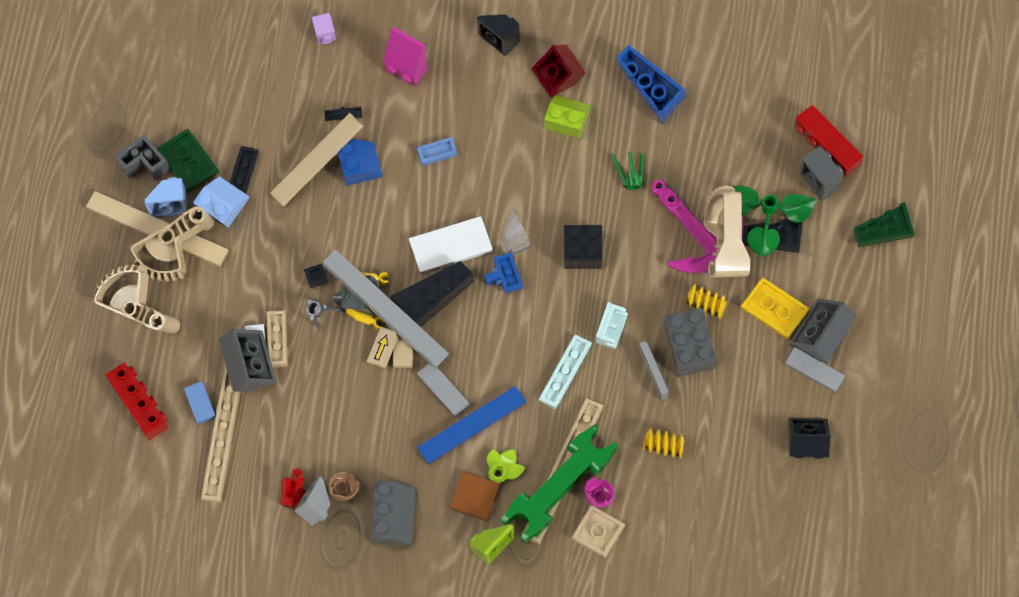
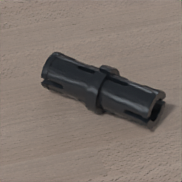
[324,106,363,122]

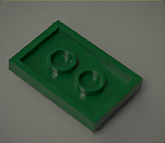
[157,128,220,193]

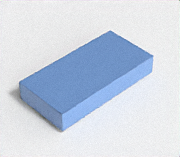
[416,137,458,166]
[184,382,216,424]

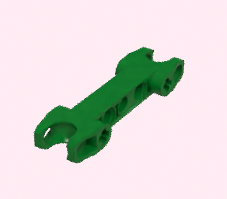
[501,424,619,544]

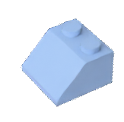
[193,176,250,228]
[145,177,188,217]

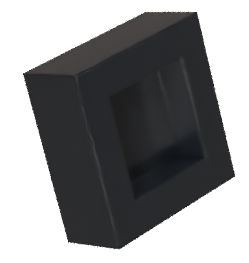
[304,263,328,289]

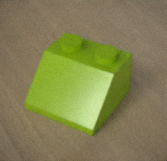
[544,95,591,139]

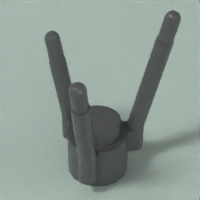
[306,299,345,329]

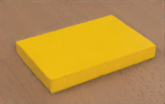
[740,277,810,340]

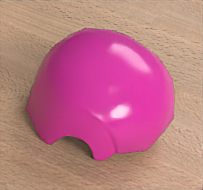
[584,477,615,508]

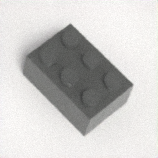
[664,308,716,377]

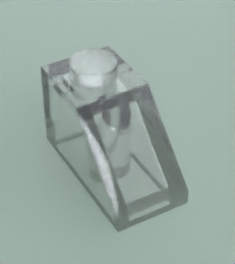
[500,209,530,255]

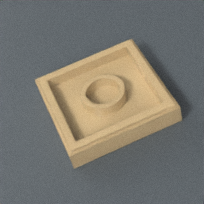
[571,505,625,559]

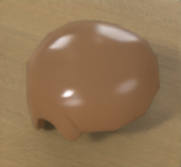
[328,472,359,502]

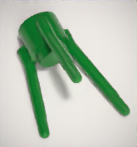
[611,151,644,190]

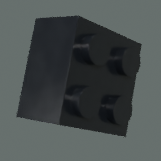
[564,225,603,269]

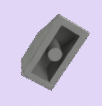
[295,477,330,526]

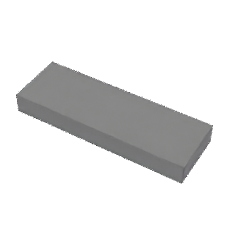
[639,341,669,401]
[785,347,845,394]
[417,363,469,417]

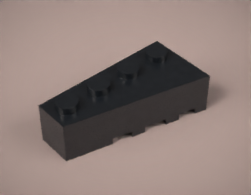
[390,261,474,327]

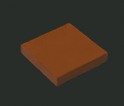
[450,472,500,521]

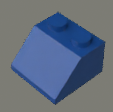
[338,139,382,186]

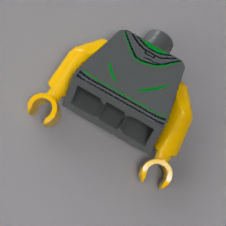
[333,272,389,330]

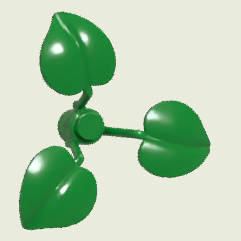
[729,185,816,257]

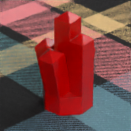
[279,468,306,509]

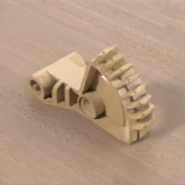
[703,185,750,278]
[131,206,214,282]
[94,264,180,334]

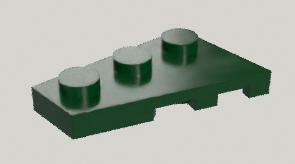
[853,202,915,248]

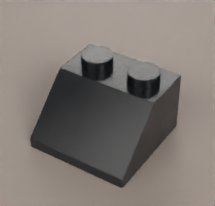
[477,14,520,57]
[788,418,831,459]

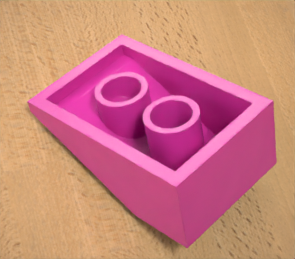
[383,27,427,86]

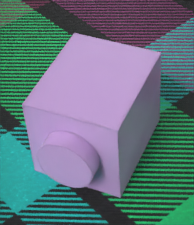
[312,13,336,44]

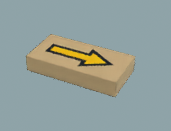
[367,327,399,369]

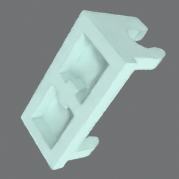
[596,302,628,349]

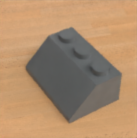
[789,298,856,362]
[219,329,277,392]
[371,481,416,546]

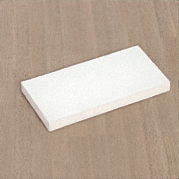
[409,216,493,274]

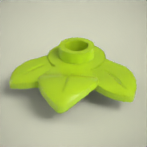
[487,449,525,483]

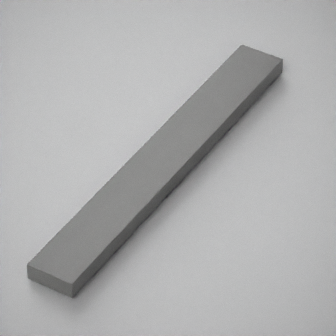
[322,249,449,369]

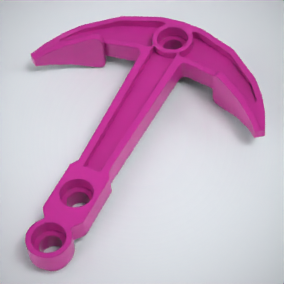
[652,180,744,273]

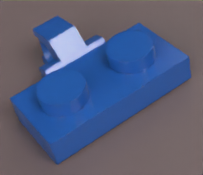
[484,252,523,294]

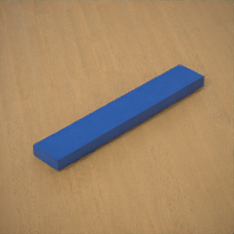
[417,386,526,465]

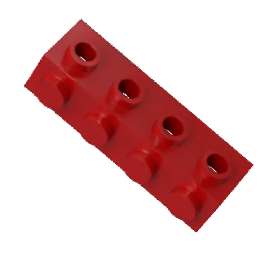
[794,104,864,177]
[105,362,168,441]

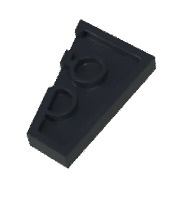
[743,219,803,253]

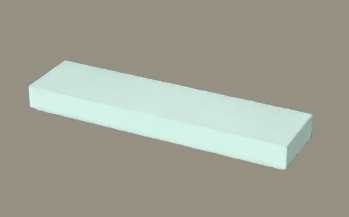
[539,335,592,410]

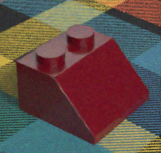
[531,45,586,97]

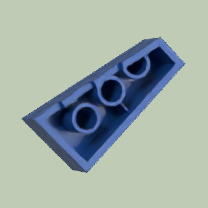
[616,45,686,124]

